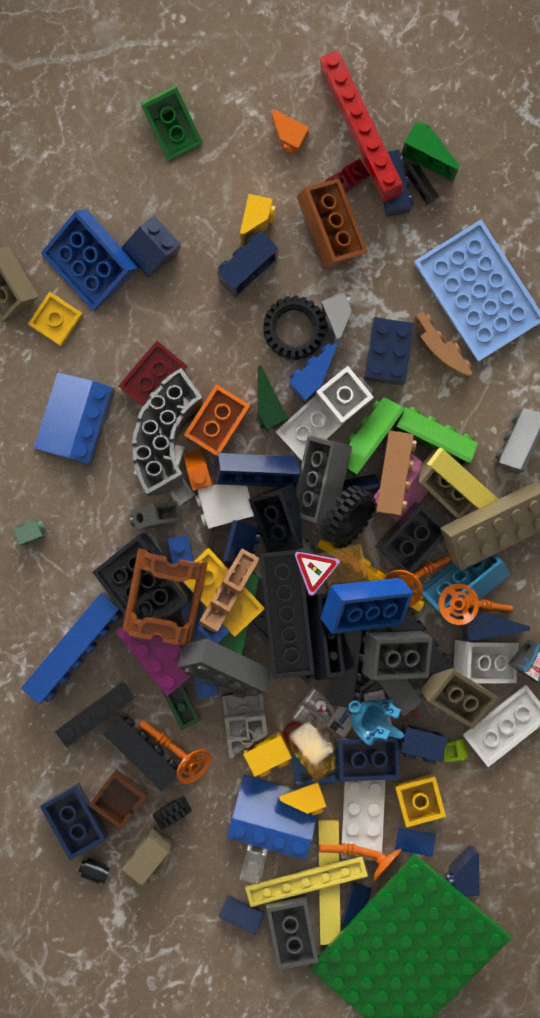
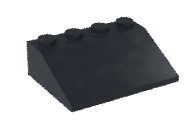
[92,533,193,620]

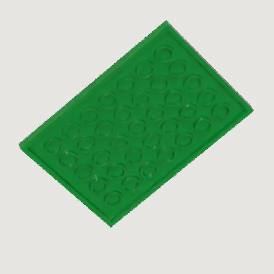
[308,853,511,1018]

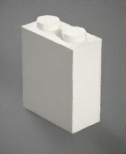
[195,484,254,529]

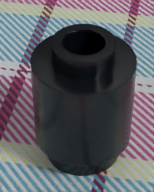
[78,857,110,884]

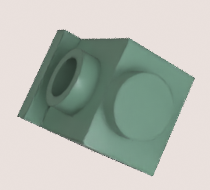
[12,519,46,545]

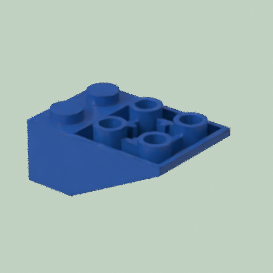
[289,342,338,405]

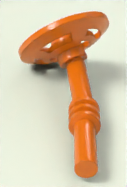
[384,554,452,607]
[439,583,513,625]
[138,719,212,784]
[319,843,402,881]

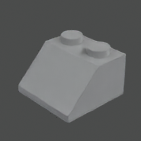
[320,293,354,345]

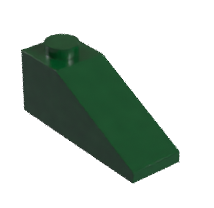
[256,365,288,431]

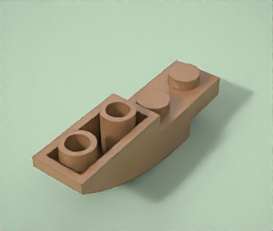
[414,311,473,379]

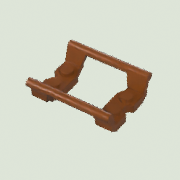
[122,549,208,645]

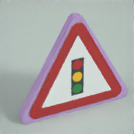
[295,552,340,595]

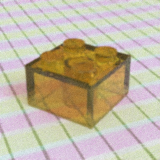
[318,544,369,593]
[289,721,336,782]

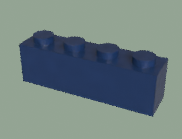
[214,453,300,488]

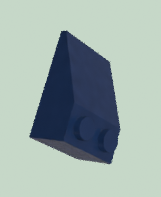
[223,520,261,563]
[459,609,530,641]

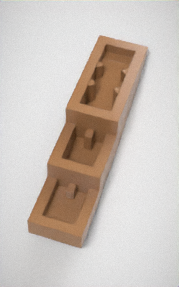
[198,549,260,634]

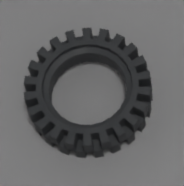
[263,295,326,360]
[321,485,376,549]

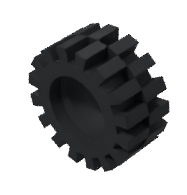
[152,796,192,830]

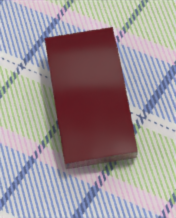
[324,159,370,192]

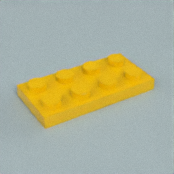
[184,548,265,637]

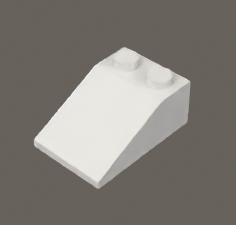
[453,640,519,683]

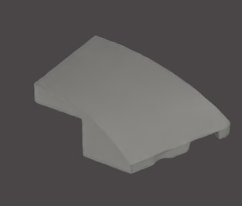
[222,693,267,758]

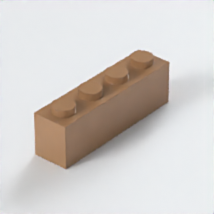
[376,431,417,517]

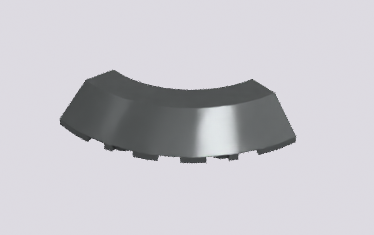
[132,368,203,496]

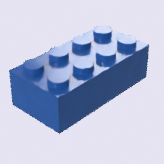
[320,578,413,634]

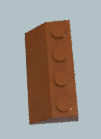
[297,178,368,270]

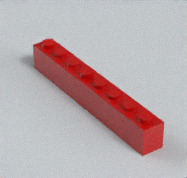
[320,50,403,202]

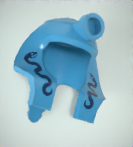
[349,699,404,745]

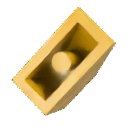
[279,782,327,816]

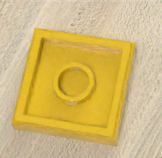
[28,292,83,347]

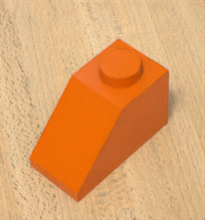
[272,109,309,154]
[183,448,213,492]

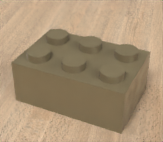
[122,825,173,886]

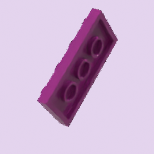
[116,626,192,696]

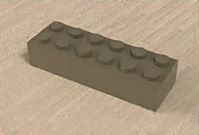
[440,480,540,571]

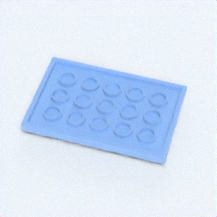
[413,220,540,363]

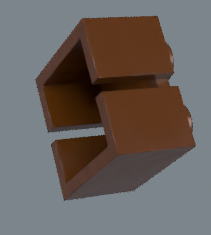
[89,768,148,830]

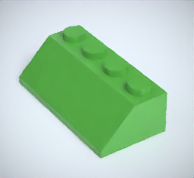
[347,397,405,478]
[393,407,478,466]

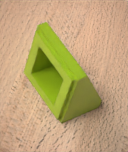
[443,738,468,763]

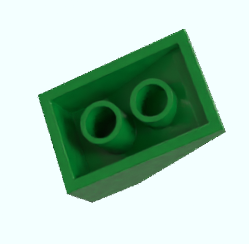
[140,85,203,160]
[401,121,460,182]

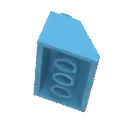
[422,554,511,625]

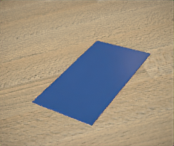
[395,828,436,856]

